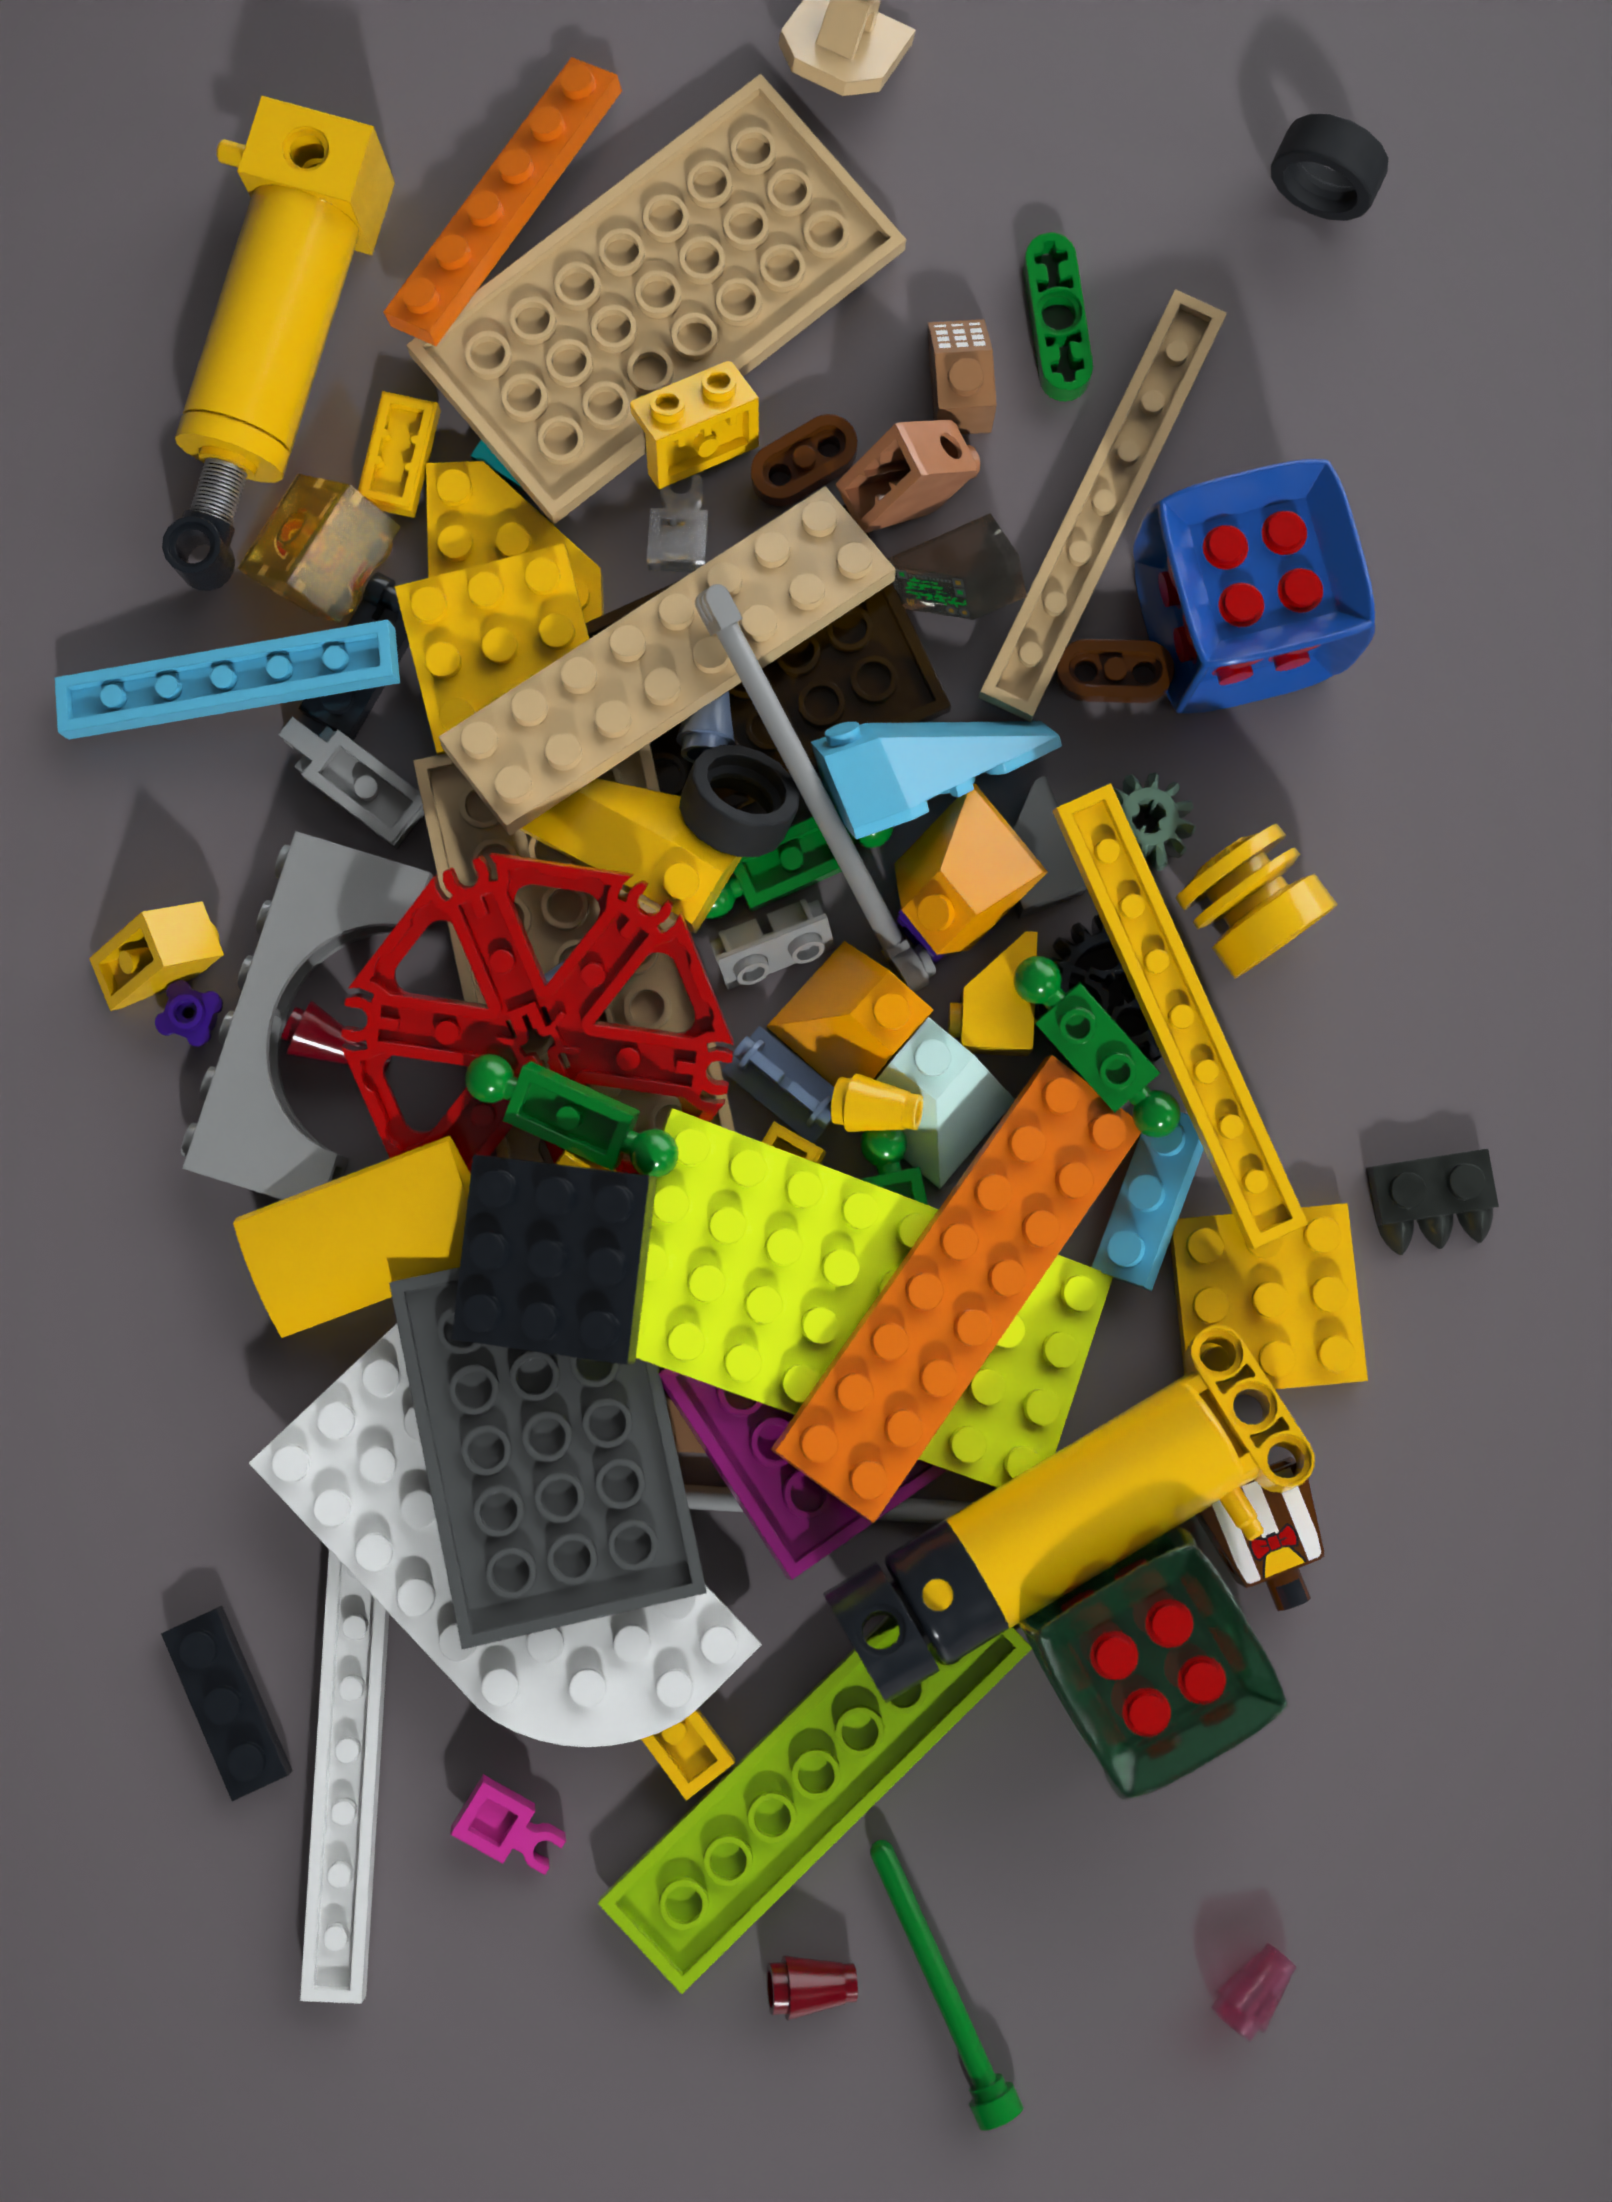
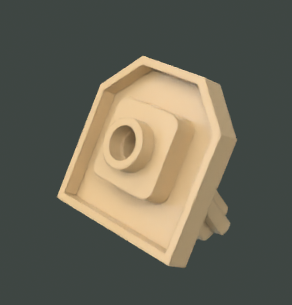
[778,0,916,96]

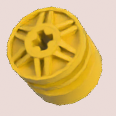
[1175,824,1338,979]

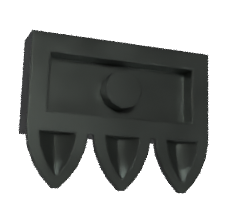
[1367,1149,1499,1255]

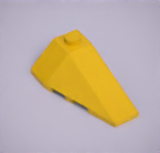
[520,778,742,934]

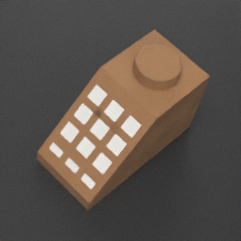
[928,319,997,434]

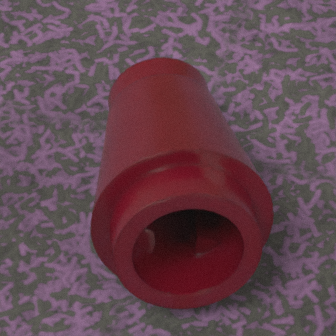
[767,1955,858,2021]

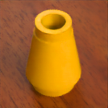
[831,1073,923,1132]

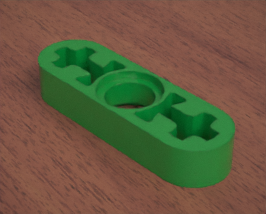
[1023,232,1093,402]

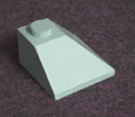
[877,1017,1015,1190]

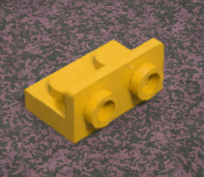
[630,361,759,489]

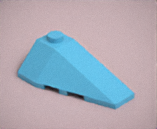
[811,721,1062,839]

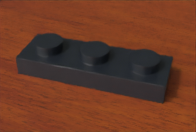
[161,1606,293,1801]

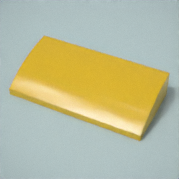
[233,1135,471,1338]

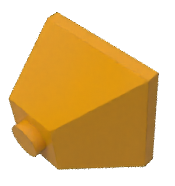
[894,784,1048,955]
[766,941,934,1087]

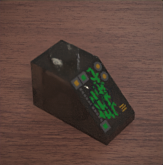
[887,513,1027,620]

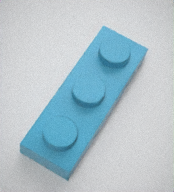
[1092,1112,1204,1291]

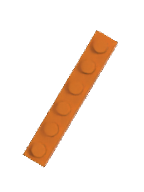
[383,57,622,346]

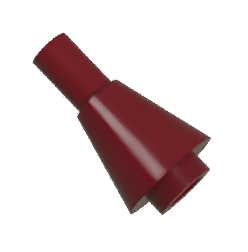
[281,1001,393,1072]

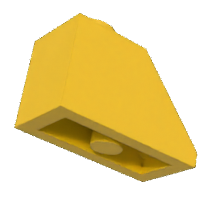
[89,901,224,1011]
[948,931,1038,1056]

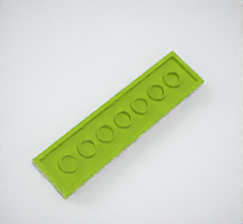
[598,1616,1032,1994]

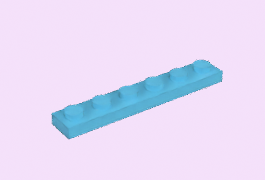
[54,619,400,740]

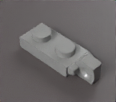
[278,716,425,849]

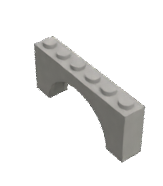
[181,831,434,1200]

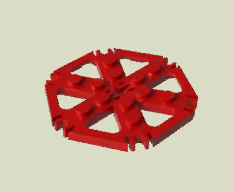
[341,853,734,1174]

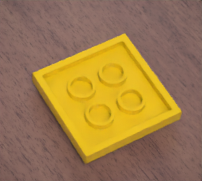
[395,543,590,755]
[1170,1203,1368,1389]

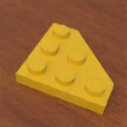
[426,461,604,623]

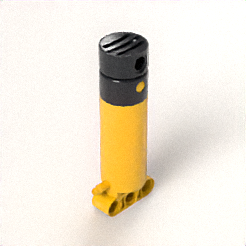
[823,1325,1315,1703]

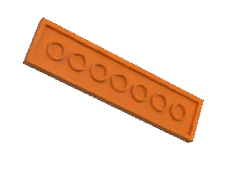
[771,1055,1141,1523]

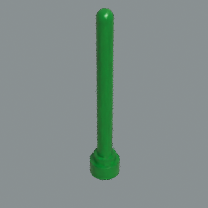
[870,1839,1024,2131]

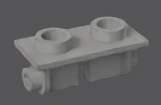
[709,898,835,990]

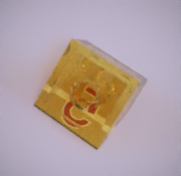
[237,474,401,623]

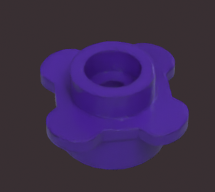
[155,980,223,1047]

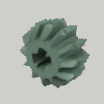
[1113,772,1196,871]

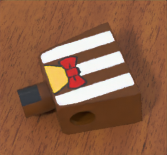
[1195,1457,1324,1611]

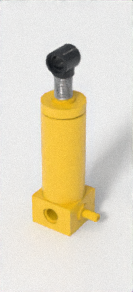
[162,95,395,591]

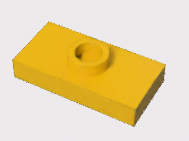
[356,391,441,518]

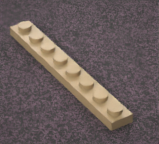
[979,289,1227,722]

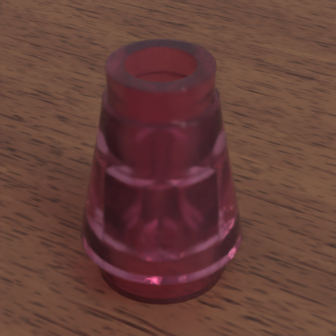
[1211,1943,1297,2042]

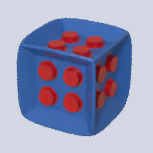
[1133,459,1375,713]

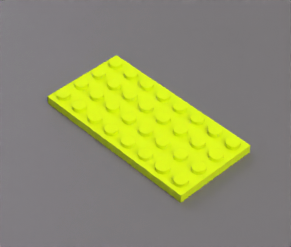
[636,1108,1113,1488]

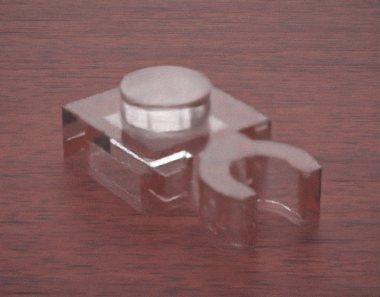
[647,475,709,573]

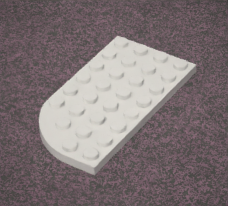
[249,1324,762,1747]

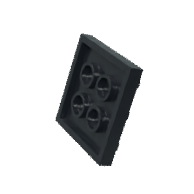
[452,1155,657,1365]

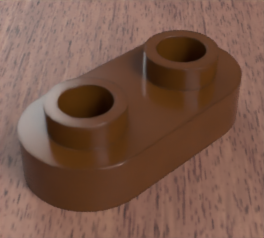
[751,414,858,506]
[1056,639,1174,703]

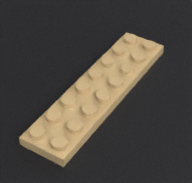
[439,486,895,836]

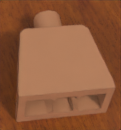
[836,420,980,533]

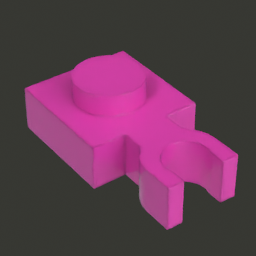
[451,1774,566,1875]

